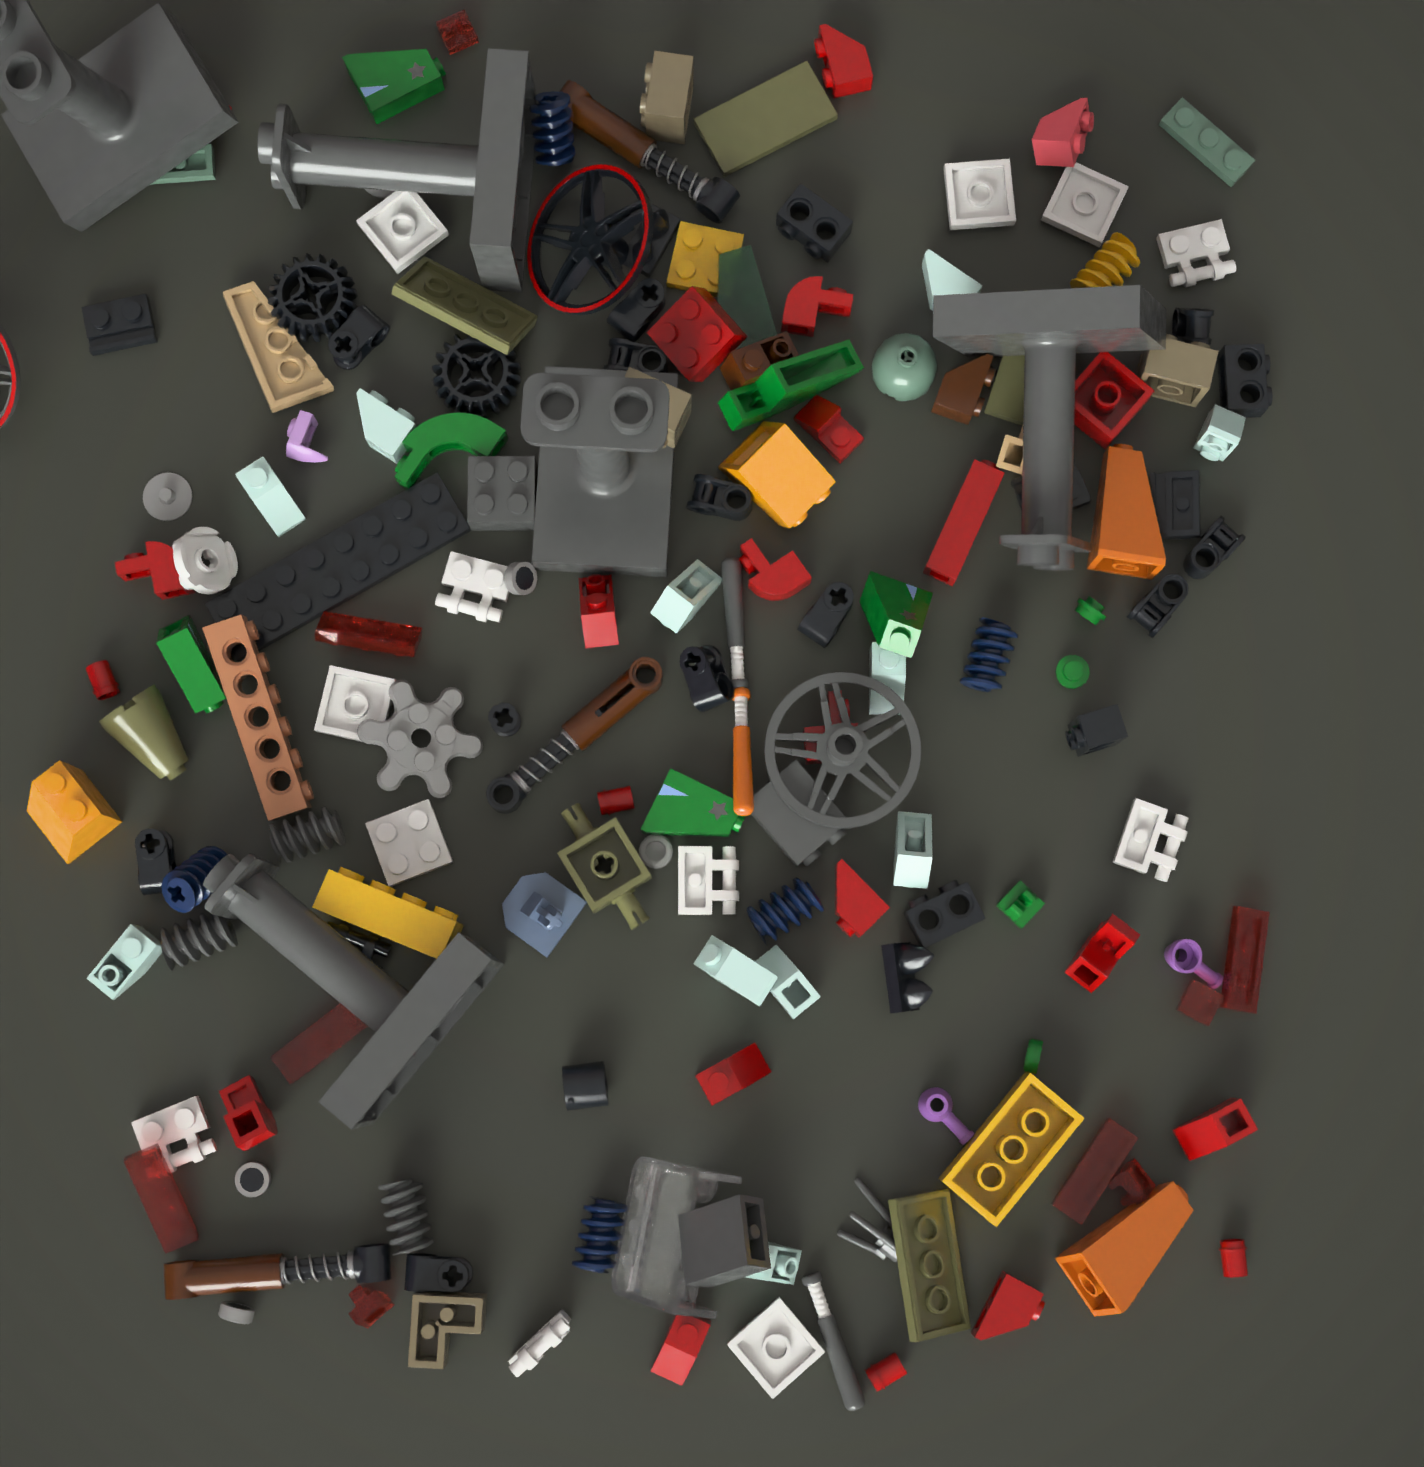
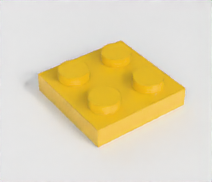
[666,221,744,300]

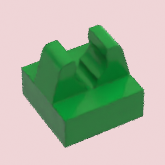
[996,880,1045,929]

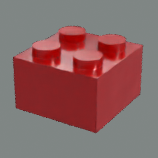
[646,286,748,382]
[1074,352,1155,450]

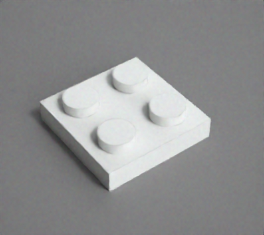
[944,158,1016,230]
[1041,162,1129,247]
[356,191,449,274]
[314,665,396,746]
[365,799,454,887]
[727,1297,825,1399]

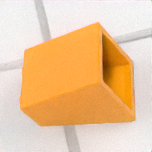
[718,421,836,528]
[27,760,122,864]

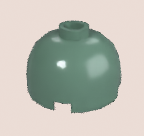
[871,333,938,401]

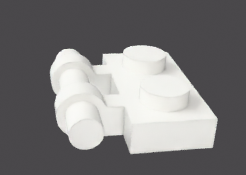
[1156,219,1236,288]
[435,551,510,623]
[1112,798,1189,882]
[678,846,739,915]
[131,1096,217,1177]
[508,1309,571,1377]

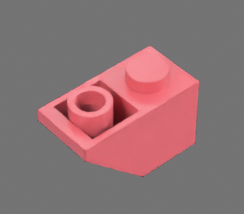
[1032,98,1094,167]

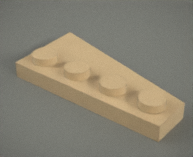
[223,281,334,413]

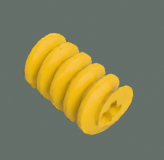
[1070,232,1141,288]

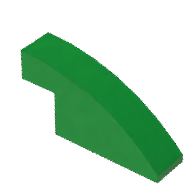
[718,339,864,432]

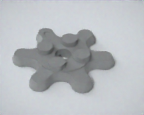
[357,680,483,798]

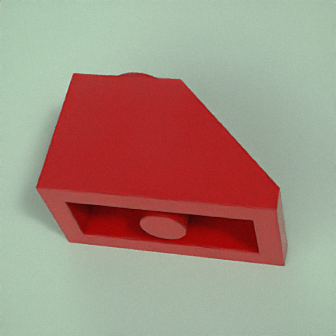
[835,859,890,938]
[971,1270,1045,1340]
[651,1305,711,1386]

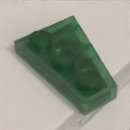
[717,245,777,350]

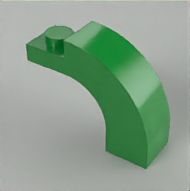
[395,413,509,489]

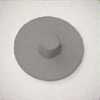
[143,472,192,521]

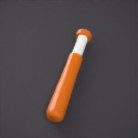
[732,687,754,816]

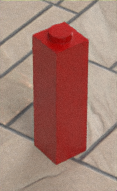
[923,459,1005,586]

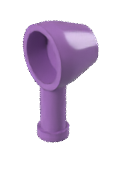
[1164,939,1224,990]
[918,1087,975,1145]

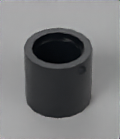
[562,1061,609,1111]

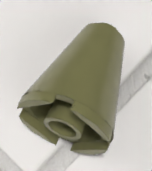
[99,684,189,781]

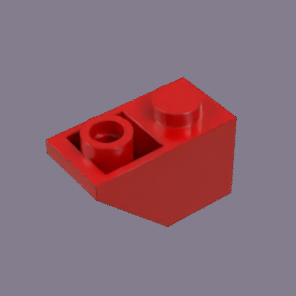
[814,24,873,99]
[579,574,619,648]
[1172,1098,1258,1161]

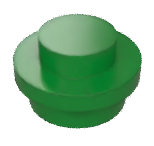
[1075,596,1106,625]
[1055,655,1090,689]

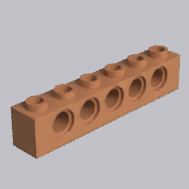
[202,614,314,821]

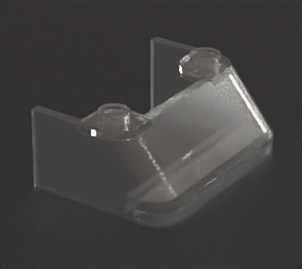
[611,1156,742,1319]

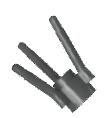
[837,1178,897,1263]

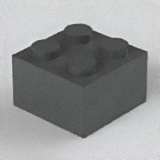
[467,456,538,531]

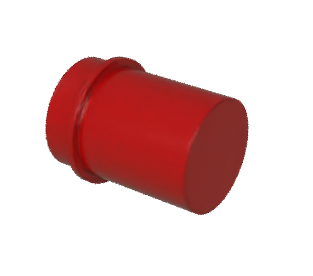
[85,660,120,700]
[597,786,635,816]
[1219,1239,1248,1278]
[865,1352,907,1392]

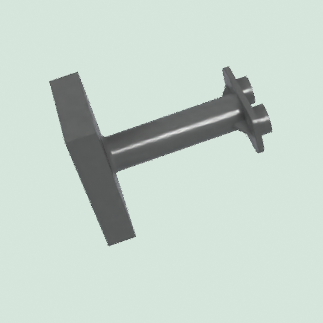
[0,0,239,232]
[257,48,538,293]
[933,285,1166,570]
[520,366,679,577]
[203,853,505,1130]

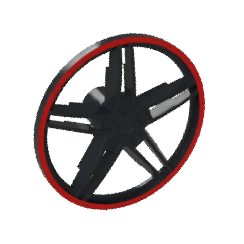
[527,164,654,315]

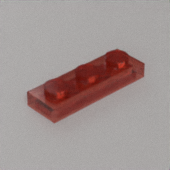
[315,611,422,657]
[1220,906,1270,1014]
[270,1004,368,1084]
[1051,1118,1138,1225]
[123,1143,199,1254]

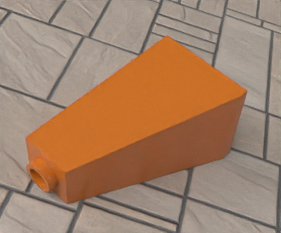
[1087,444,1166,580]
[1055,1181,1194,1317]

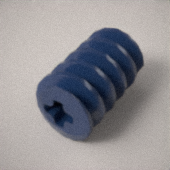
[530,91,575,166]
[959,617,1019,692]
[161,846,228,913]
[747,877,824,946]
[572,1196,628,1273]

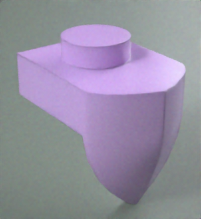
[286,410,328,462]

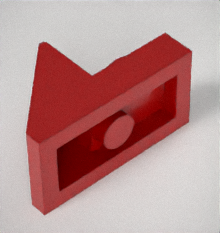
[793,395,864,464]
[695,1042,771,1106]

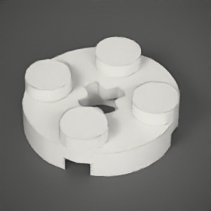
[172,527,238,595]

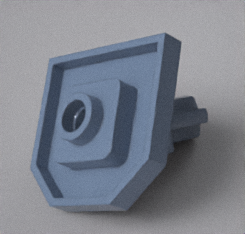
[502,872,587,958]

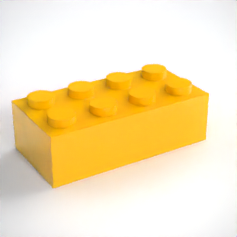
[312,866,464,959]
[938,1072,1085,1227]

